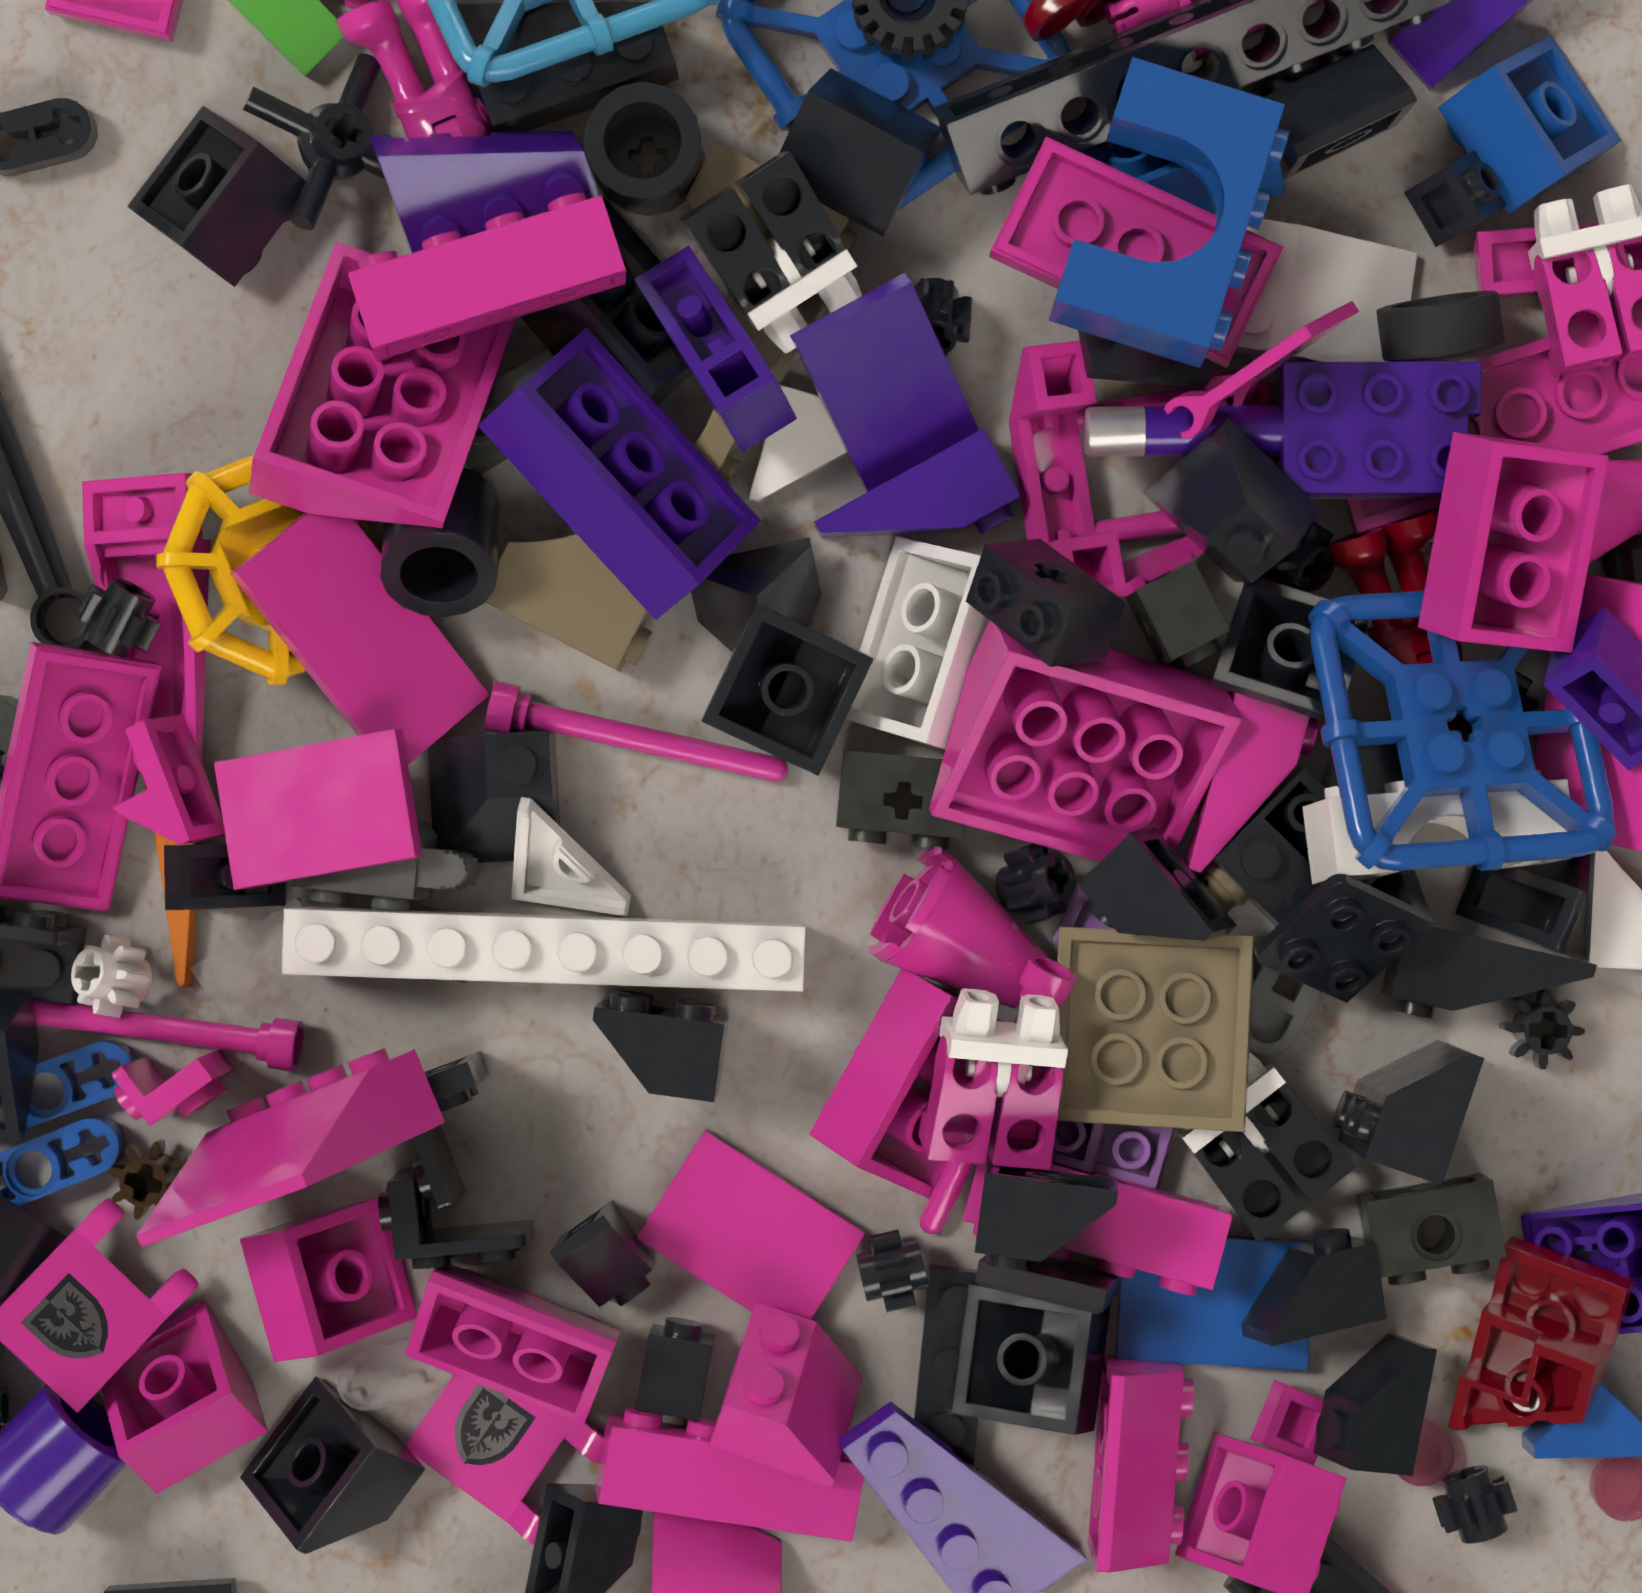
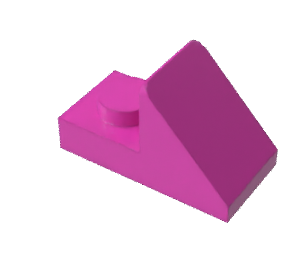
[113,715,225,845]

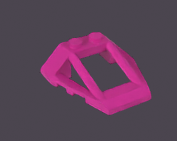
[1009,340,1275,597]

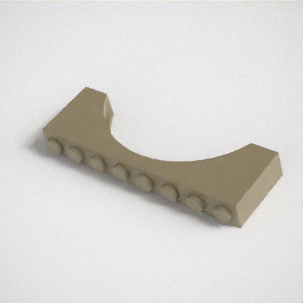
[485,141,858,672]

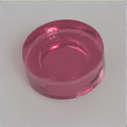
[1398,1419,1454,1486]
[1589,1457,1642,1522]

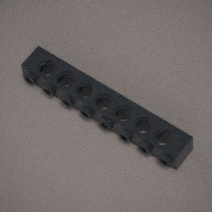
[933,0,1452,195]

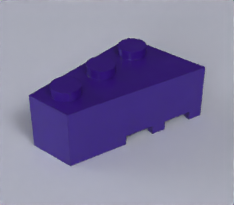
[369,131,599,253]

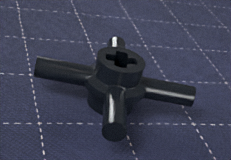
[242,53,385,230]

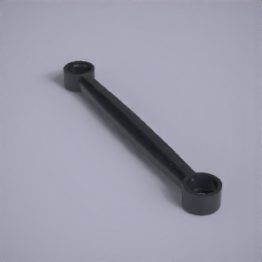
[0,391,91,650]

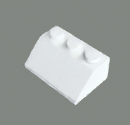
[845,536,990,751]

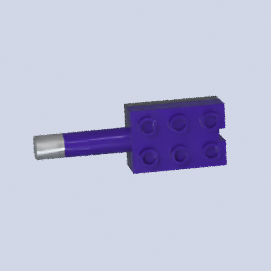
[1084,361,1481,499]

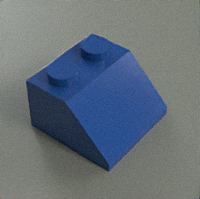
[1437,35,1621,214]

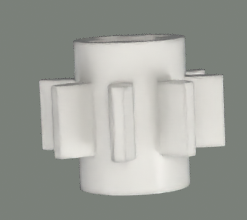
[71,935,152,1018]

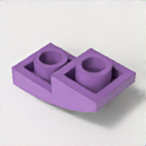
[1052,1121,1175,1189]

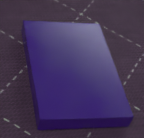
[790,273,979,492]

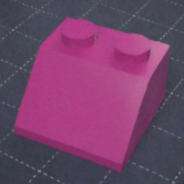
[239,1197,417,1362]
[101,1300,268,1494]
[709,1302,863,1488]
[1175,1433,1347,1593]

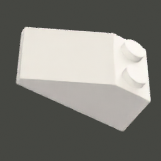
[1232,219,1418,362]

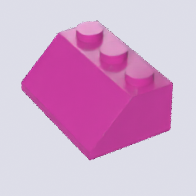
[1418,432,1609,653]
[809,969,1004,1198]
[405,1264,621,1425]
[1087,1354,1194,1573]

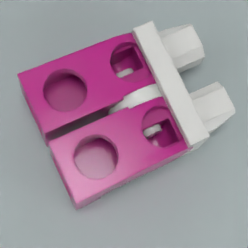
[1528,184,1642,377]
[918,988,1068,1170]

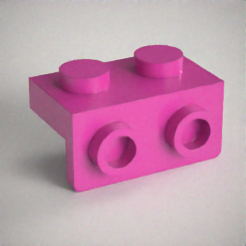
[112,1049,235,1126]

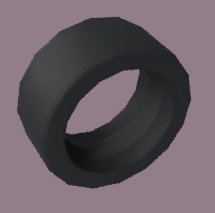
[1376,291,1505,362]

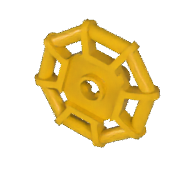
[156,454,382,686]

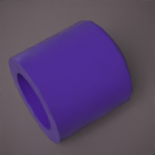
[0,1383,126,1535]

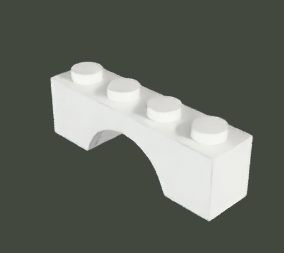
[1302,770,1570,884]

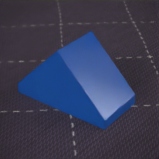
[1522,1383,1642,1459]

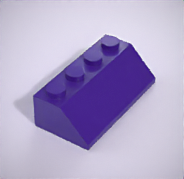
[478,328,761,620]

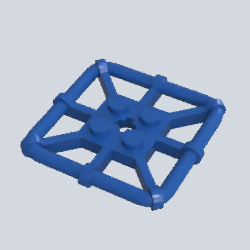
[716,0,1072,211]
[1308,588,1617,871]

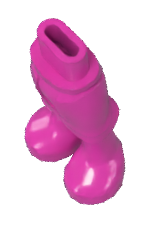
[336,0,495,138]

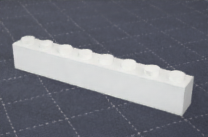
[282,906,805,992]

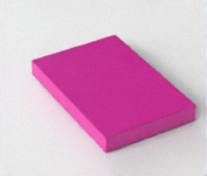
[214,729,423,890]
[636,1129,866,1320]

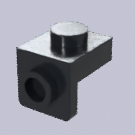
[1404,150,1507,247]

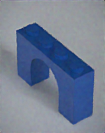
[1049,57,1290,368]

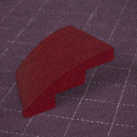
[1448,1236,1634,1431]

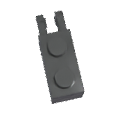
[290,821,482,911]

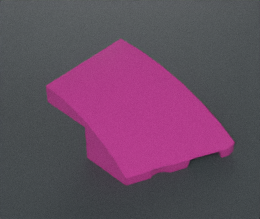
[652,1512,782,1593]

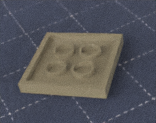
[1057,927,1255,1132]

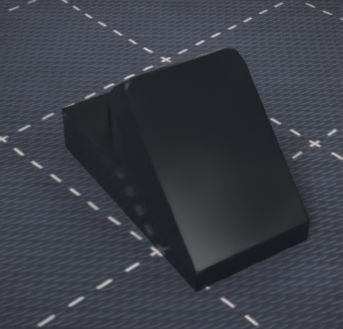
[164,843,286,910]

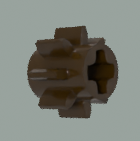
[108,1139,188,1220]

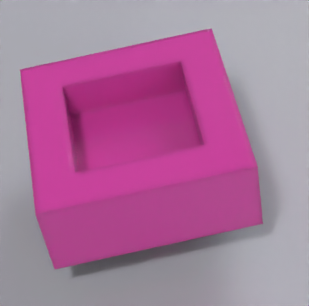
[1250,1380,1323,1465]

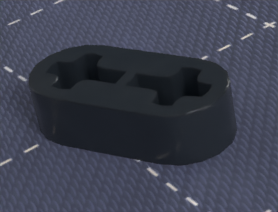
[0,98,98,176]

